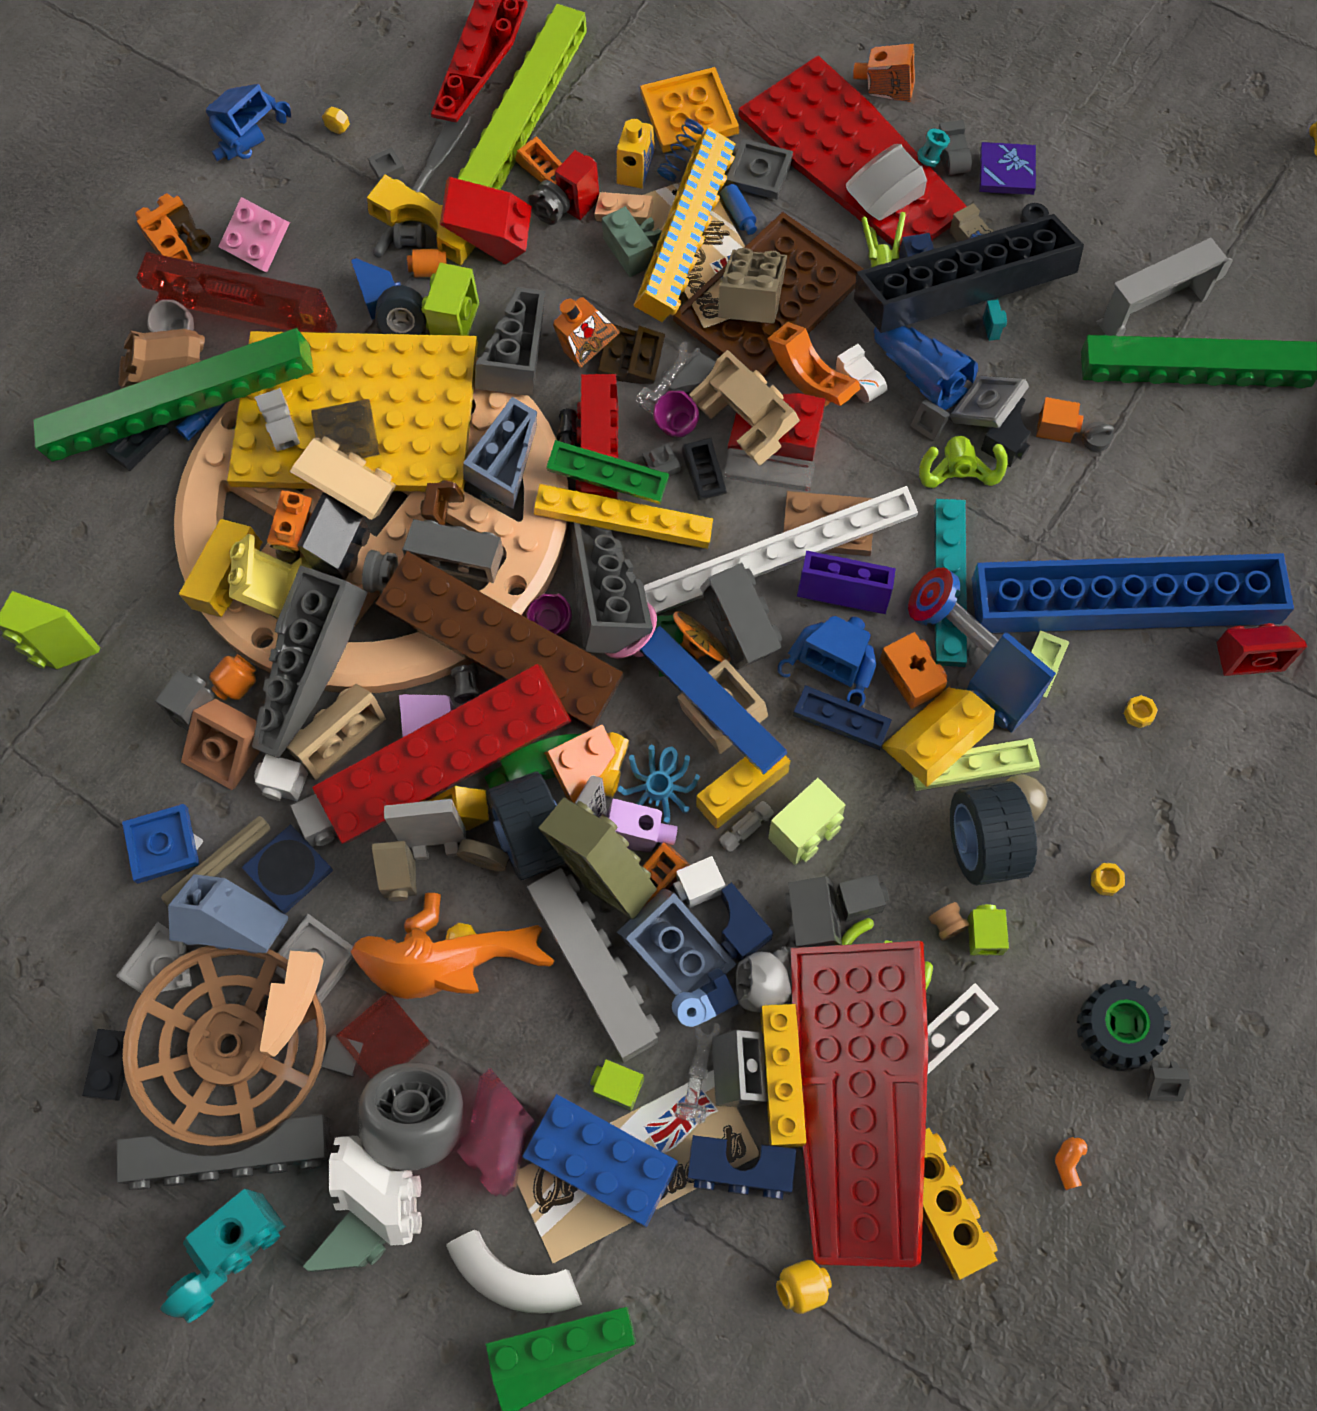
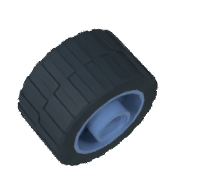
[486,771,566,880]
[950,781,1037,886]

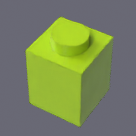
[967,904,1009,955]
[590,1059,644,1111]

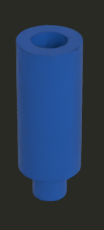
[211,123,265,161]
[720,184,757,235]

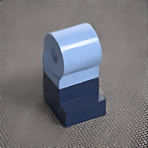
[672,968,739,1027]

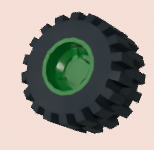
[1076,980,1171,1071]

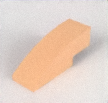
[260,950,324,1057]

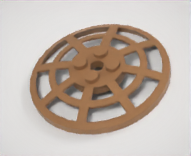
[122,946,326,1147]

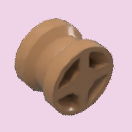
[928,902,970,941]

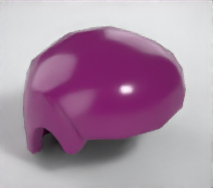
[653,391,699,438]
[526,593,573,637]

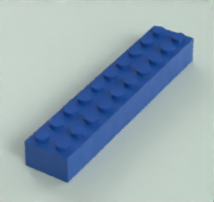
[971,553,1294,633]

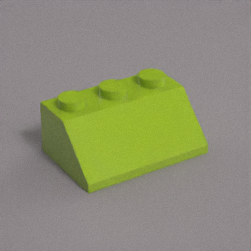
[0,591,101,669]

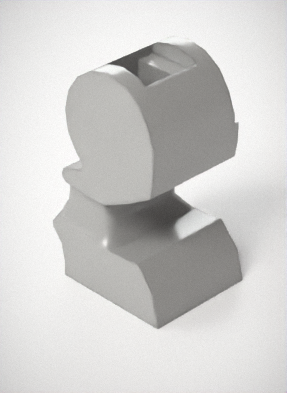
[255,388,300,452]

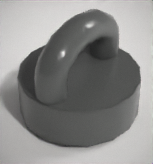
[1082,422,1114,452]

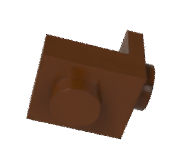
[420,480,465,525]

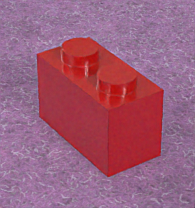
[555,150,599,220]

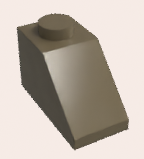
[372,841,417,902]

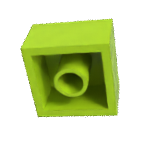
[422,263,479,336]

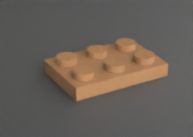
[783,491,873,556]

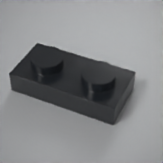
[106,424,170,471]
[82,1029,125,1101]

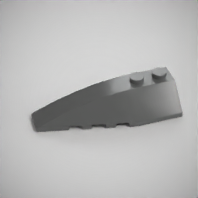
[570,522,653,653]
[252,565,368,758]

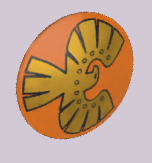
[673,611,731,662]

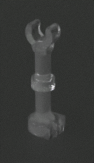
[637,341,700,413]
[675,1023,720,1124]

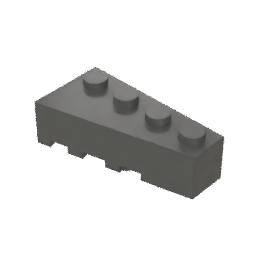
[475,287,545,396]

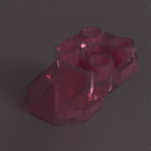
[457,1068,537,1197]

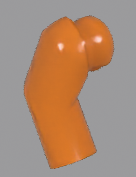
[404,893,441,933]
[1055,1137,1087,1190]

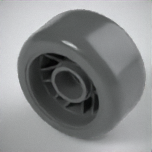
[358,1062,463,1170]

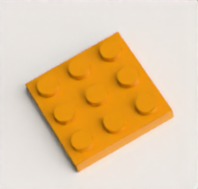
[640,67,739,153]

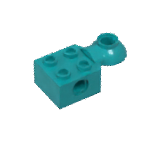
[160,1189,286,1323]

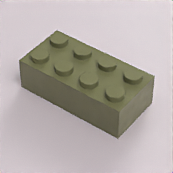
[539,797,657,920]

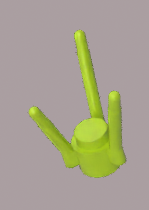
[862,212,906,267]

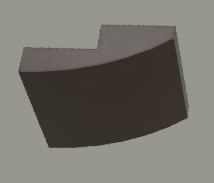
[596,324,665,384]

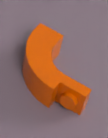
[767,322,861,407]

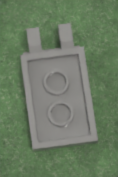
[384,799,466,861]

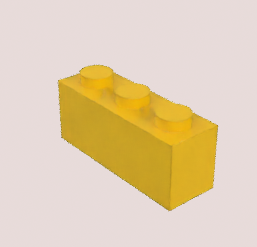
[179,519,263,618]
[696,755,790,830]

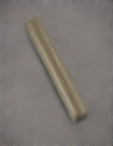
[161,816,271,907]

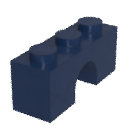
[687,1135,796,1200]

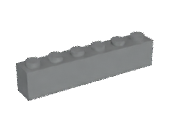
[527,868,660,1063]

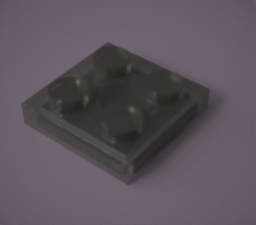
[311,399,380,458]

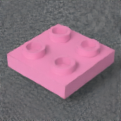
[218,197,290,272]

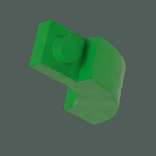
[485,734,581,789]

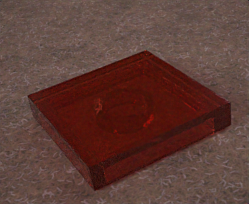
[336,993,430,1079]

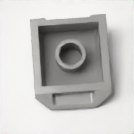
[846,144,927,221]

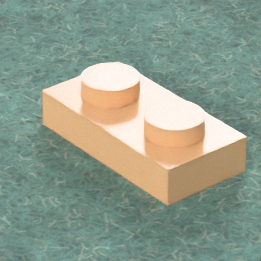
[594,192,653,224]

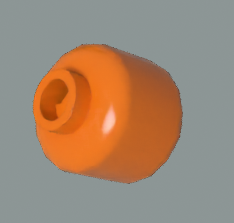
[209,654,256,700]

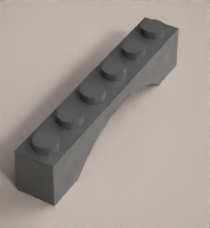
[117,1115,331,1190]

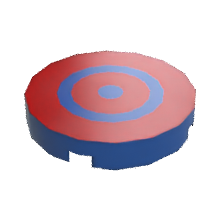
[908,567,960,626]

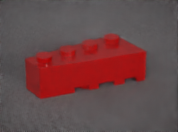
[576,374,619,499]

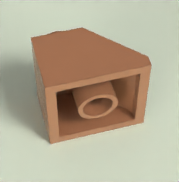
[181,699,260,790]

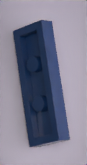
[793,685,892,751]

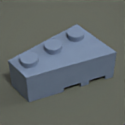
[463,397,537,509]

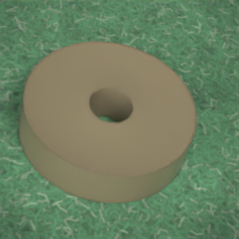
[457,839,510,871]

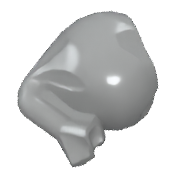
[735,947,792,1012]

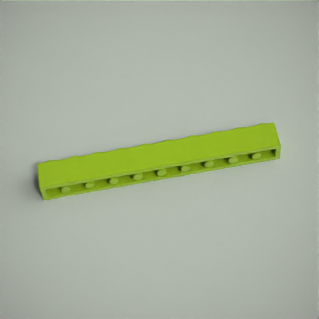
[458,4,587,190]

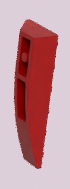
[431,0,528,123]

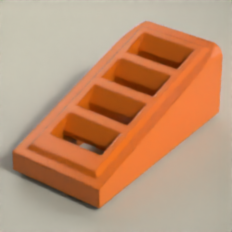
[515,136,562,184]
[643,842,691,906]

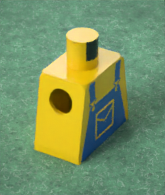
[617,119,655,189]

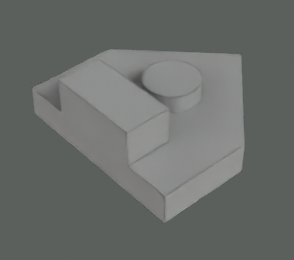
[116,922,192,994]

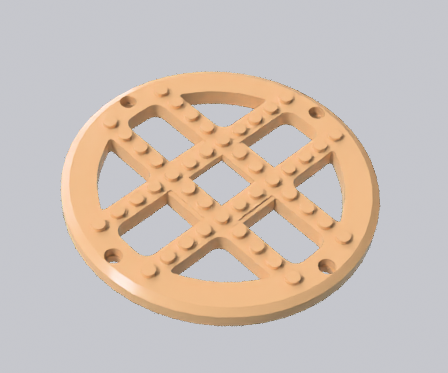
[174,357,569,693]

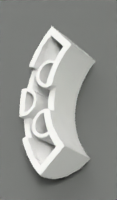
[446,1230,582,1314]

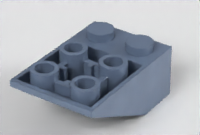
[168,874,288,954]

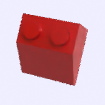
[1216,623,1307,676]

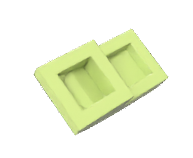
[1031,630,1069,698]

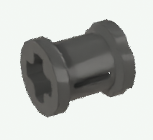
[394,223,426,249]
[451,665,481,704]

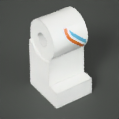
[835,344,887,403]

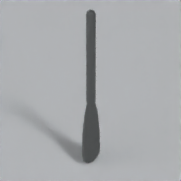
[373,113,471,258]

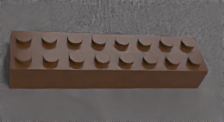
[376,551,624,729]

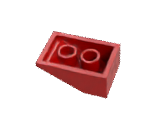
[440,177,532,265]
[728,393,826,466]

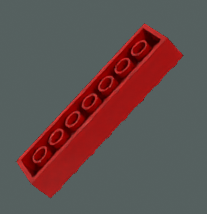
[312,664,571,844]

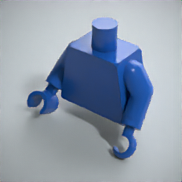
[206,84,291,159]
[777,616,876,707]

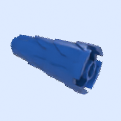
[874,326,978,410]

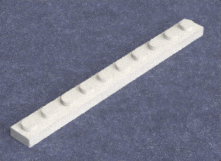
[644,486,918,615]

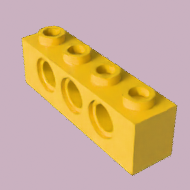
[760,1004,806,1148]
[923,1128,998,1280]

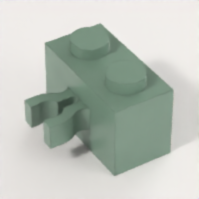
[602,206,661,277]

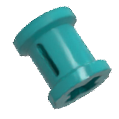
[917,129,950,167]

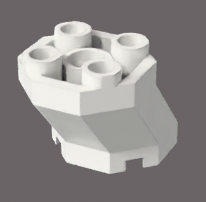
[329,1136,422,1245]

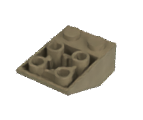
[718,248,787,323]

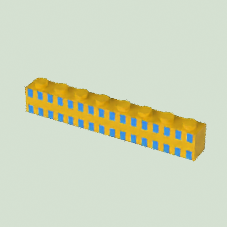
[633,126,736,322]

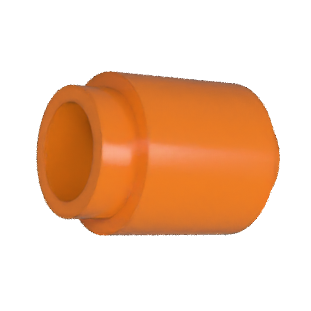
[407,249,447,278]

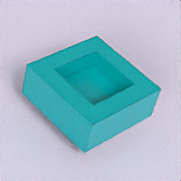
[982,300,1007,341]

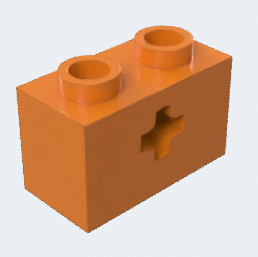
[880,632,948,710]

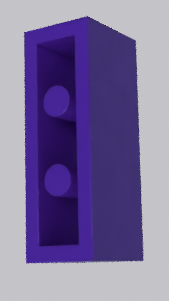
[797,550,896,614]

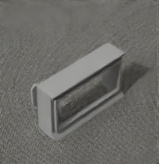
[1096,238,1233,336]

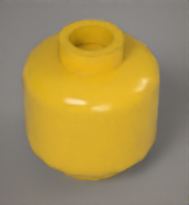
[776,1260,832,1314]

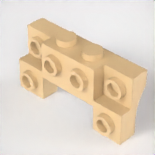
[689,350,800,466]

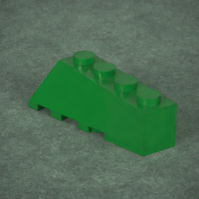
[486,1307,636,1411]

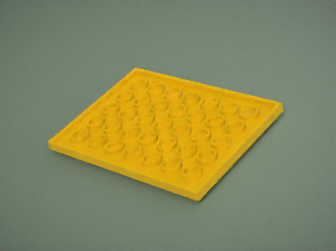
[227,331,478,493]

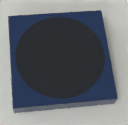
[242,824,333,914]

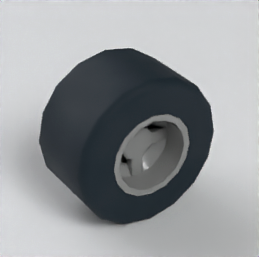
[375,285,426,335]

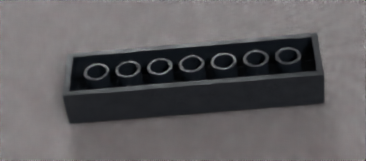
[854,214,1084,333]

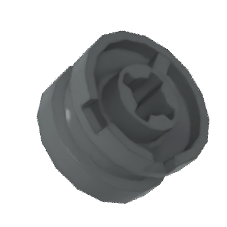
[527,180,571,225]
[362,550,398,594]

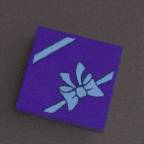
[979,142,1036,195]

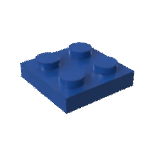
[122,804,200,884]

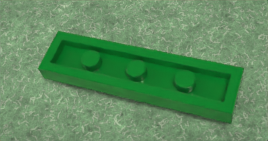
[546,440,669,504]

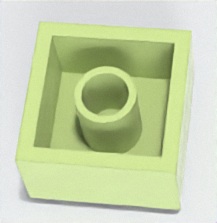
[768,778,846,865]

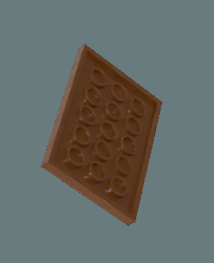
[673,212,864,377]

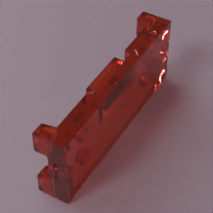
[136,252,338,333]

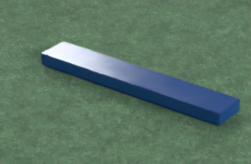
[639,626,787,775]

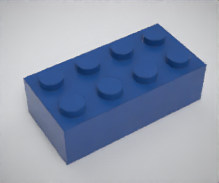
[522,1094,679,1228]

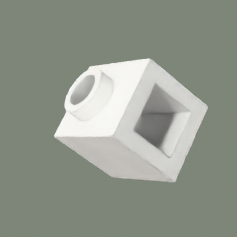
[254,754,308,802]
[673,856,725,908]

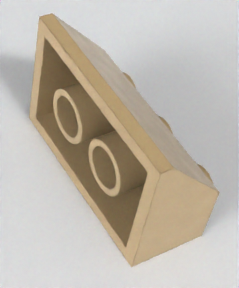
[290,436,396,520]
[287,684,386,780]

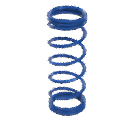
[657,118,704,182]

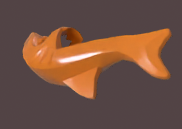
[351,925,555,999]

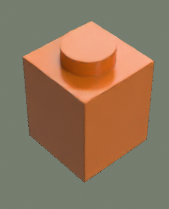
[1036,397,1083,443]

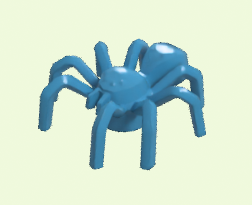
[618,745,700,824]

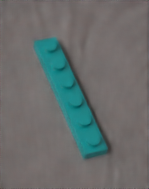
[934,499,967,667]

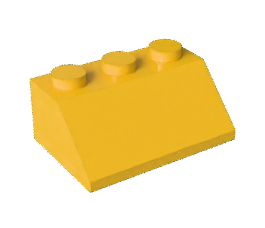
[882,687,995,787]

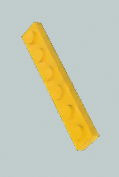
[533,484,713,549]

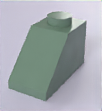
[303,1211,386,1272]

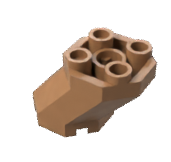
[118,329,205,389]

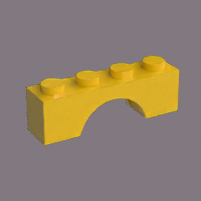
[367,175,475,266]

